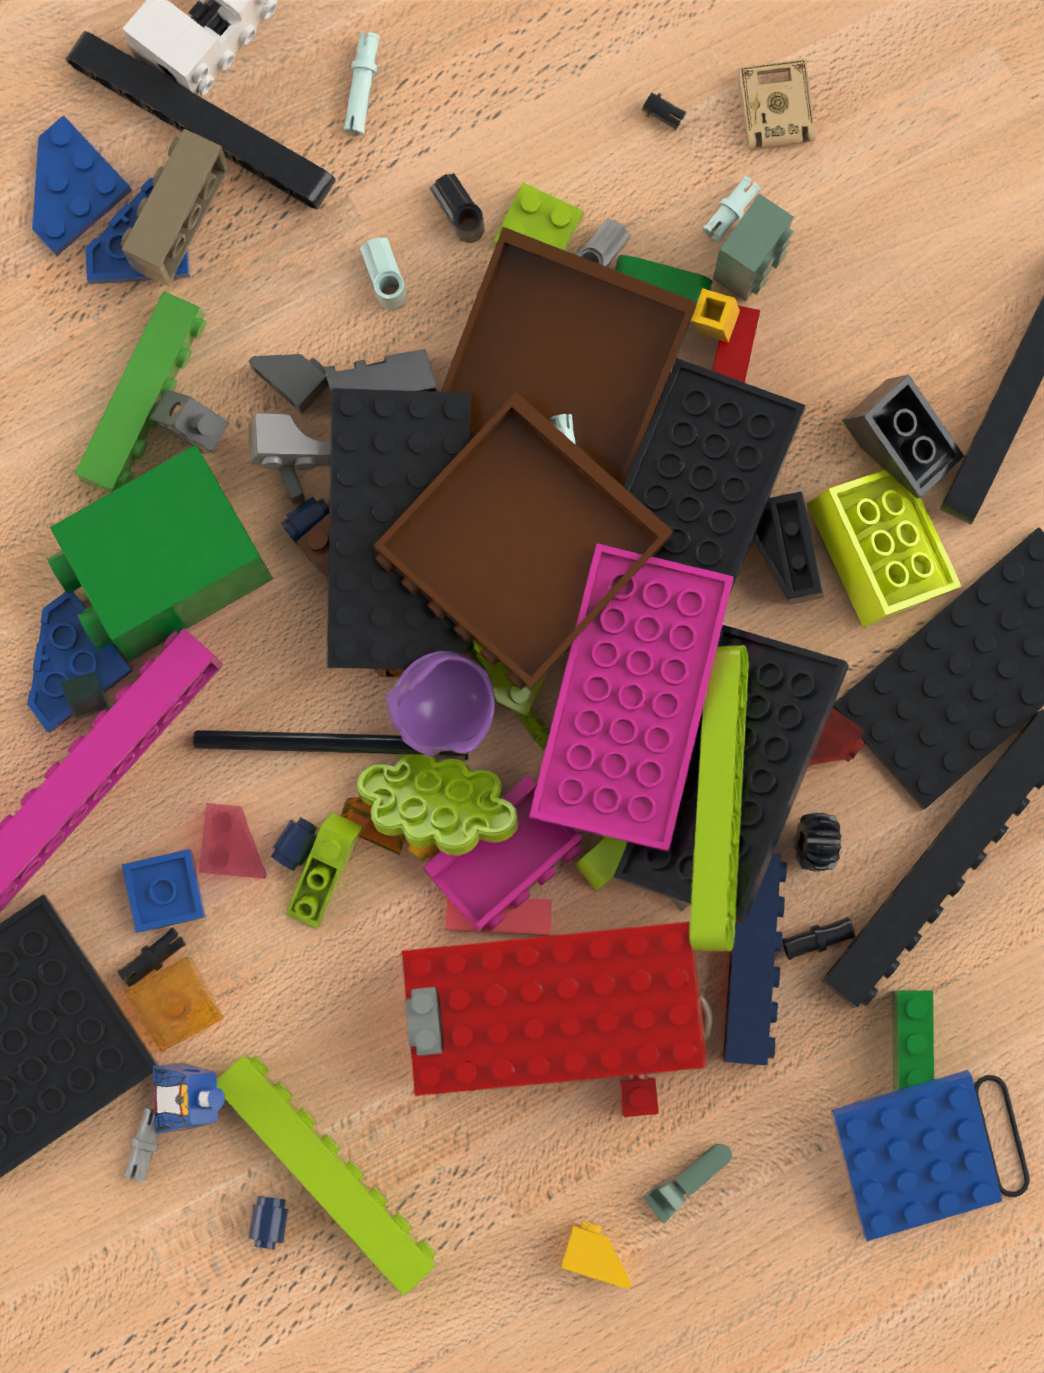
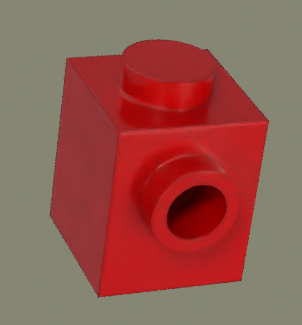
[619,1074,659,1117]

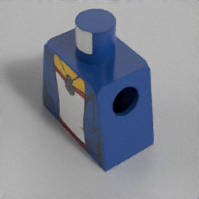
[153,1063,225,1134]

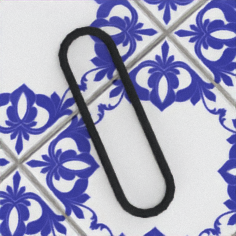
[974,1075,1030,1197]

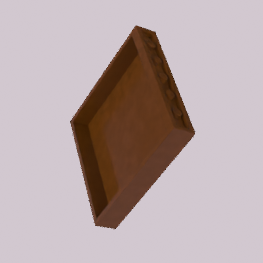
[440,227,697,486]
[373,392,673,691]

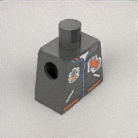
[149,390,229,454]

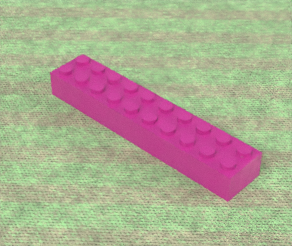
[0,628,224,912]

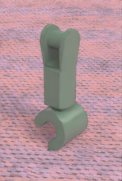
[643,1144,732,1224]

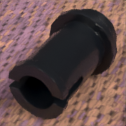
[642,92,687,131]

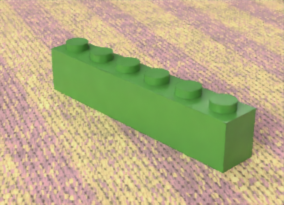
[75,291,206,493]

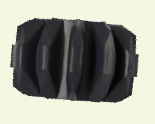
[794,812,842,872]

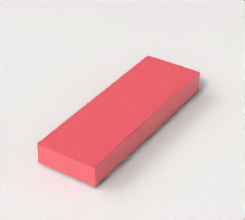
[446,898,552,935]

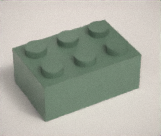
[713,194,794,301]

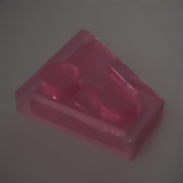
[199,803,267,879]

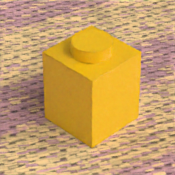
[691,288,740,342]

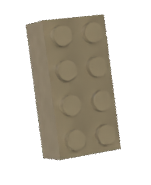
[121,129,229,287]

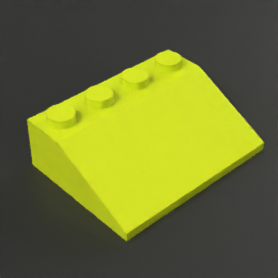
[807,470,962,628]

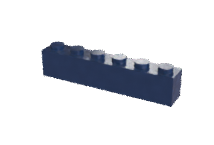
[723,853,787,1065]

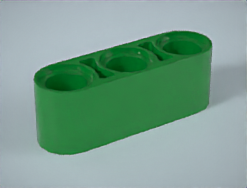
[615,255,713,302]

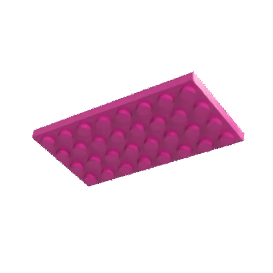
[529,543,734,852]

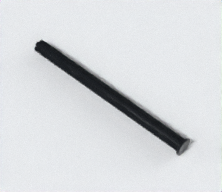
[193,730,469,760]

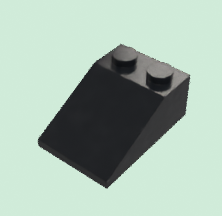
[842,374,965,499]

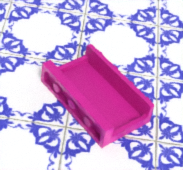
[423,775,584,933]

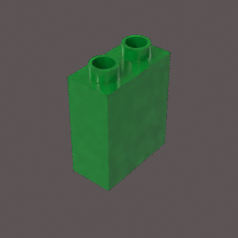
[47,444,273,662]

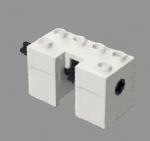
[122,0,278,96]

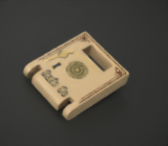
[738,58,816,149]

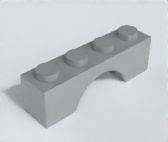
[248,413,330,470]

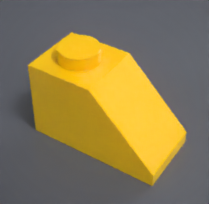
[561,1220,631,1290]

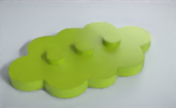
[356,754,519,856]

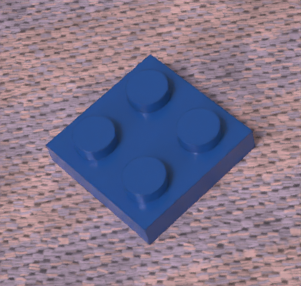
[122,849,206,933]

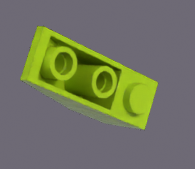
[286,812,363,929]

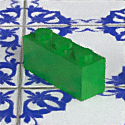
[892,990,934,1092]

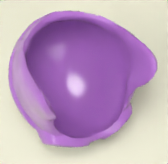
[386,651,495,757]

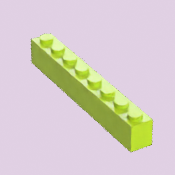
[216,1054,437,1296]

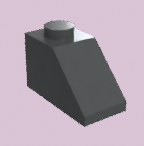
[248,354,329,414]

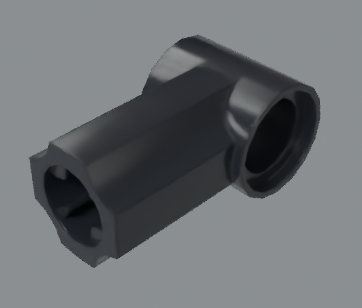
[430,173,485,243]

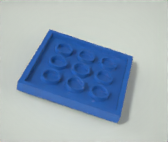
[831,1070,1002,1241]

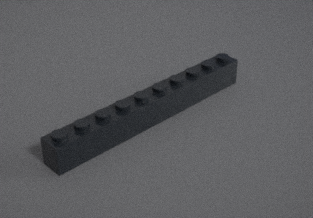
[821,709,1044,1008]

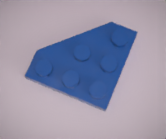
[32,115,132,256]
[85,178,190,284]
[27,591,133,733]

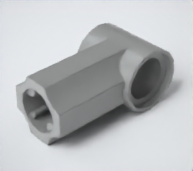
[576,218,631,267]

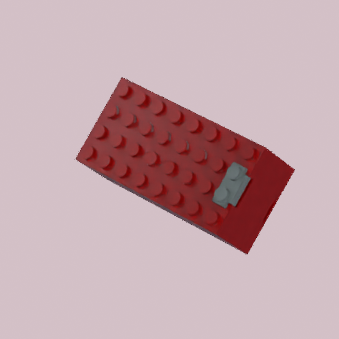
[401,922,708,1096]

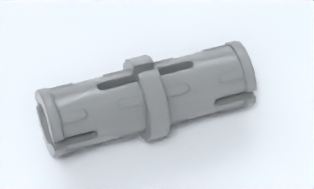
[123,1107,159,1182]

